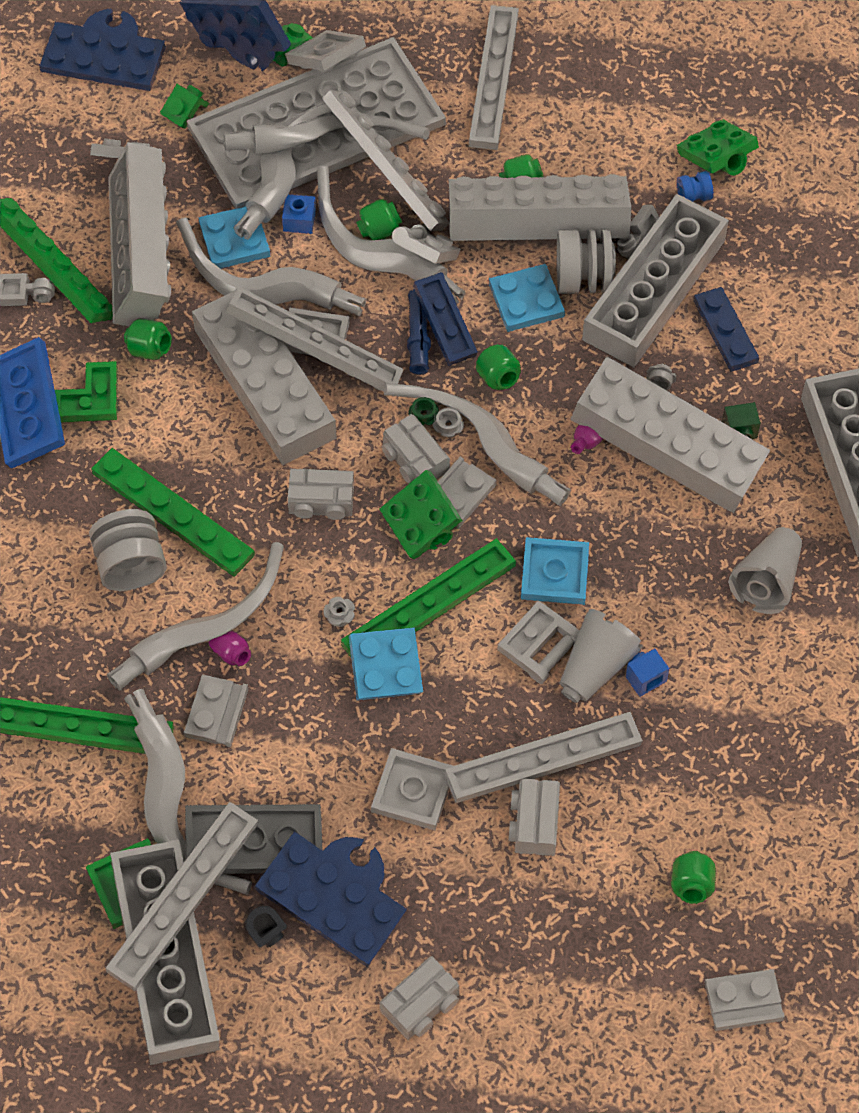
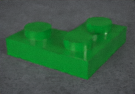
[55,361,118,423]

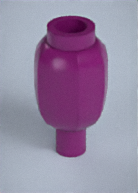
[570,425,603,454]
[208,630,251,666]

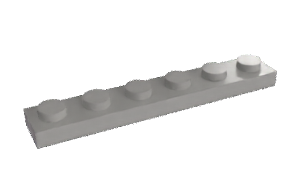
[469,5,519,150]
[322,90,449,231]
[226,286,403,391]
[444,712,643,804]
[105,802,258,991]

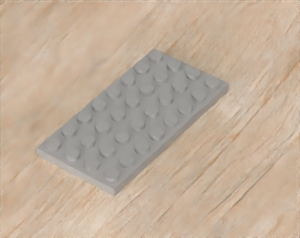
[187,37,446,209]

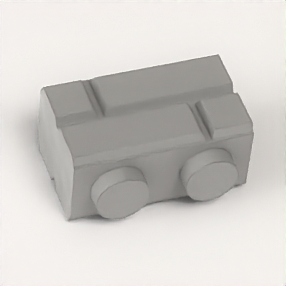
[381,414,450,484]
[288,469,354,520]
[509,778,560,856]
[379,956,460,1040]

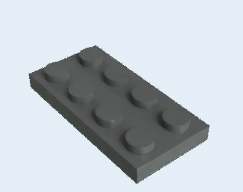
[185,804,323,874]

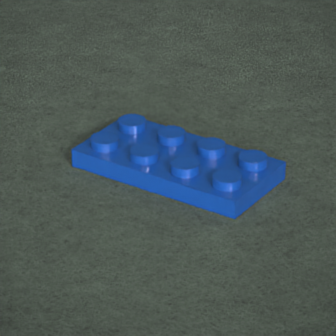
[0,337,65,468]

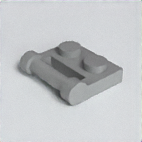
[392,224,461,263]
[497,600,580,684]

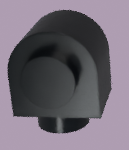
[243,904,287,948]

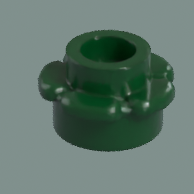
[409,397,439,426]

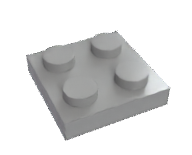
[285,30,366,72]
[371,748,453,831]

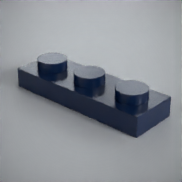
[413,272,478,366]
[693,286,759,372]

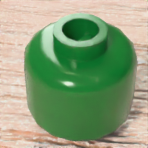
[499,154,544,178]
[356,199,402,240]
[124,318,172,360]
[476,344,521,390]
[671,851,716,904]

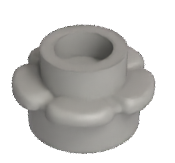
[647,364,676,391]
[433,408,464,438]
[323,597,355,627]

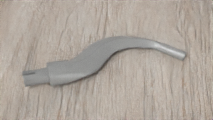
[234,94,361,239]
[223,115,430,154]
[317,166,465,304]
[176,217,367,316]
[383,383,571,506]
[107,542,284,690]
[124,689,252,895]

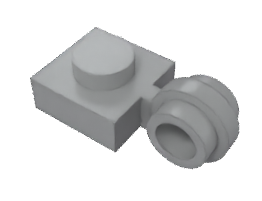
[617,205,659,259]
[0,273,55,306]

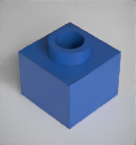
[282,195,316,234]
[625,648,670,697]

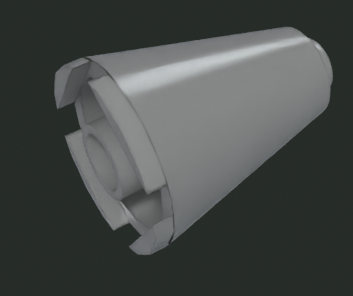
[728,527,802,614]
[559,609,643,703]

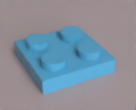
[198,206,271,269]
[489,264,565,332]
[521,537,589,605]
[348,628,423,701]

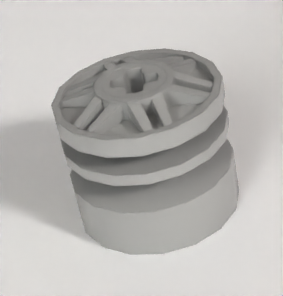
[557,229,616,294]
[89,509,167,591]

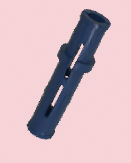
[407,289,431,375]

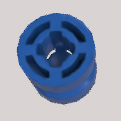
[676,171,714,202]

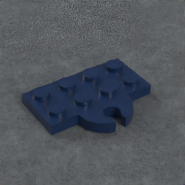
[179,0,291,71]
[39,9,166,91]
[254,831,407,967]

